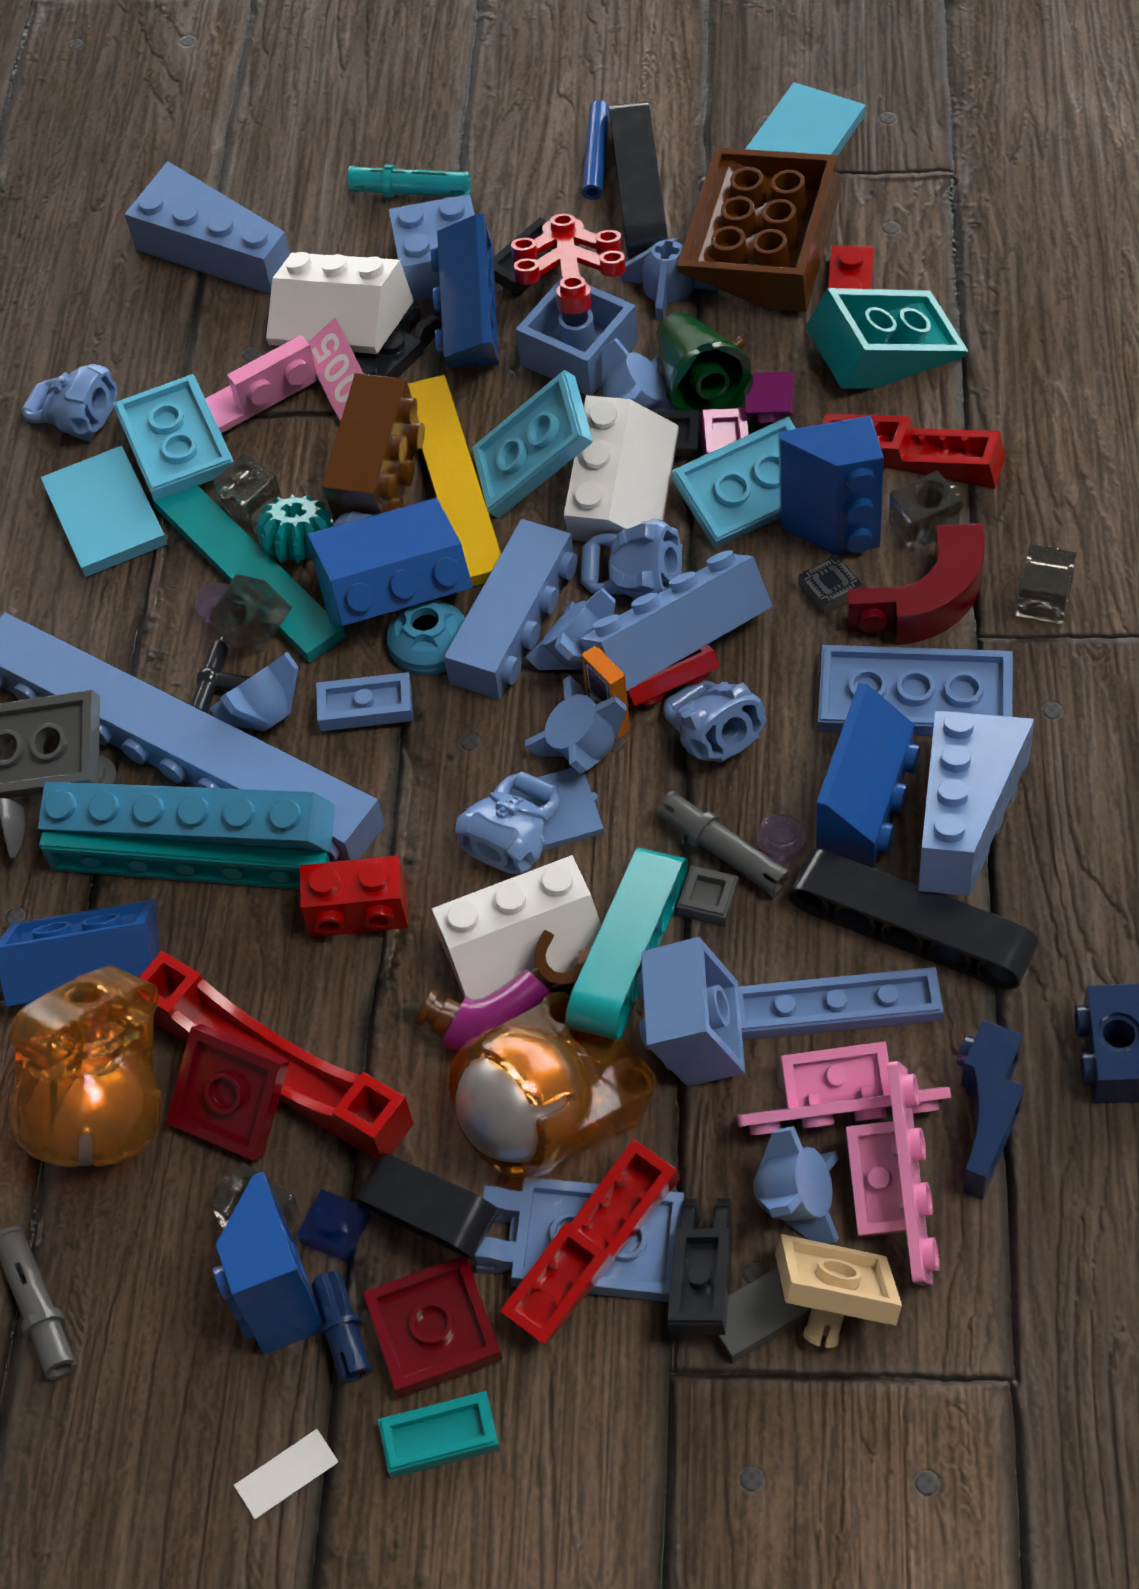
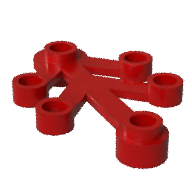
[511,214,626,314]

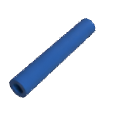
[582,100,609,200]

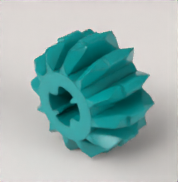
[256,494,333,564]

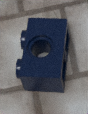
[1074,983,1139,1104]

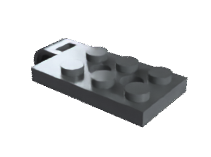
[0,690,100,798]

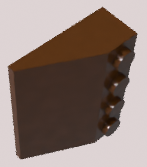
[677,147,840,312]

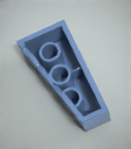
[124,161,290,294]
[918,711,1034,896]

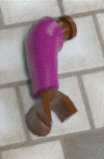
[415,929,592,1053]

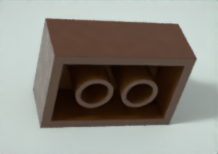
[322,373,425,521]

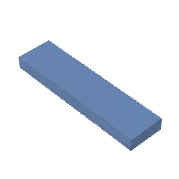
[738,967,944,1040]

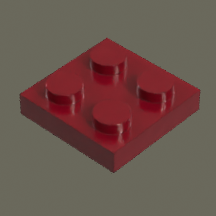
[166,1024,290,1161]
[363,1256,503,1398]

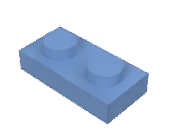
[316,672,414,731]

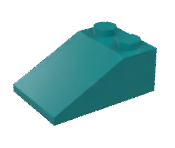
[805,288,968,388]

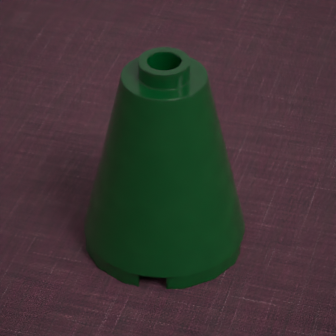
[656,312,753,414]

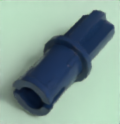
[311,1271,373,1383]

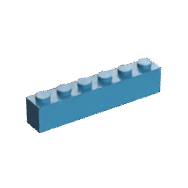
[38,782,336,853]

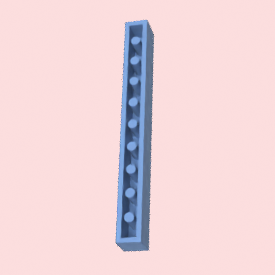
[0,612,385,862]

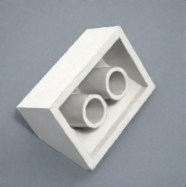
[266,252,414,354]
[564,395,679,542]
[432,855,601,1000]

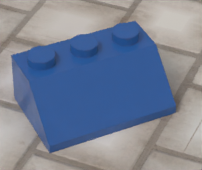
[430,214,499,368]
[778,416,884,555]
[306,498,473,626]
[816,683,921,868]
[0,899,160,1010]
[213,1172,323,1355]

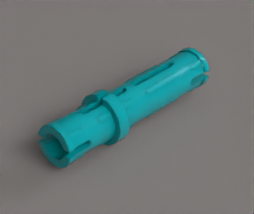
[347,164,471,198]

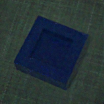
[297,1189,371,1262]

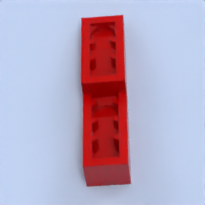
[822,414,1006,489]
[500,1138,680,1346]

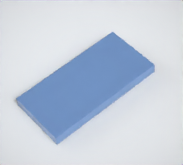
[818,645,1013,736]

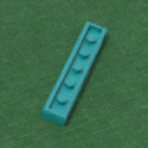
[151,486,346,663]
[39,830,330,890]

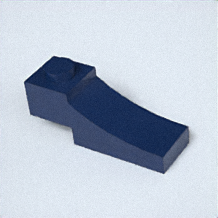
[956,1020,1025,1199]

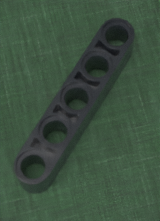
[609,101,668,257]
[788,849,1039,990]

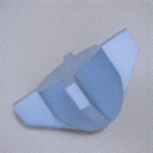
[621,238,716,320]
[602,338,676,410]
[526,587,615,670]
[209,652,299,732]
[525,676,627,774]
[753,1126,839,1244]

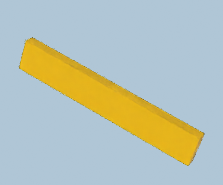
[408,375,501,586]

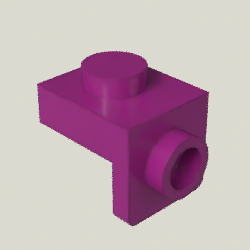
[745,371,794,424]

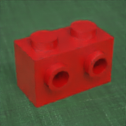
[300,855,408,938]

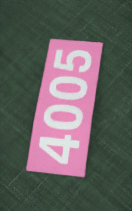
[308,317,364,421]

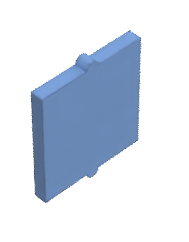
[509,767,604,851]

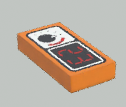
[581,646,630,739]

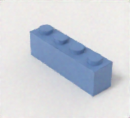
[444,519,578,700]
[579,550,773,690]

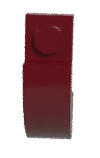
[847,523,985,645]

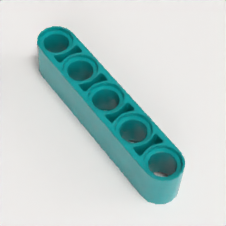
[566,847,687,1041]

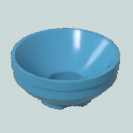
[387,600,465,676]

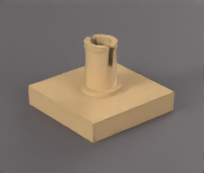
[775,1234,902,1348]

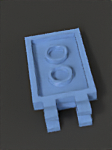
[475,1177,684,1302]

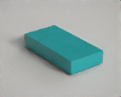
[378,1391,500,1479]

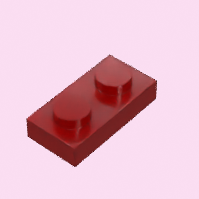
[828,245,874,289]
[627,645,720,706]

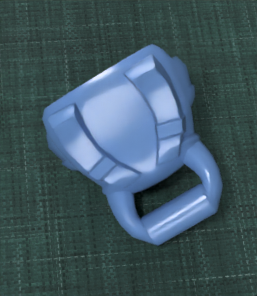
[21,364,117,442]
[580,518,682,600]
[663,681,767,762]
[455,771,561,874]

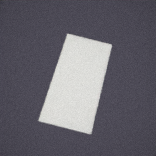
[234,1429,338,1519]

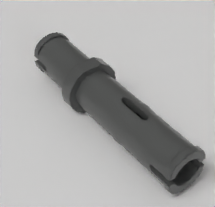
[656,790,791,898]
[0,1226,77,1380]

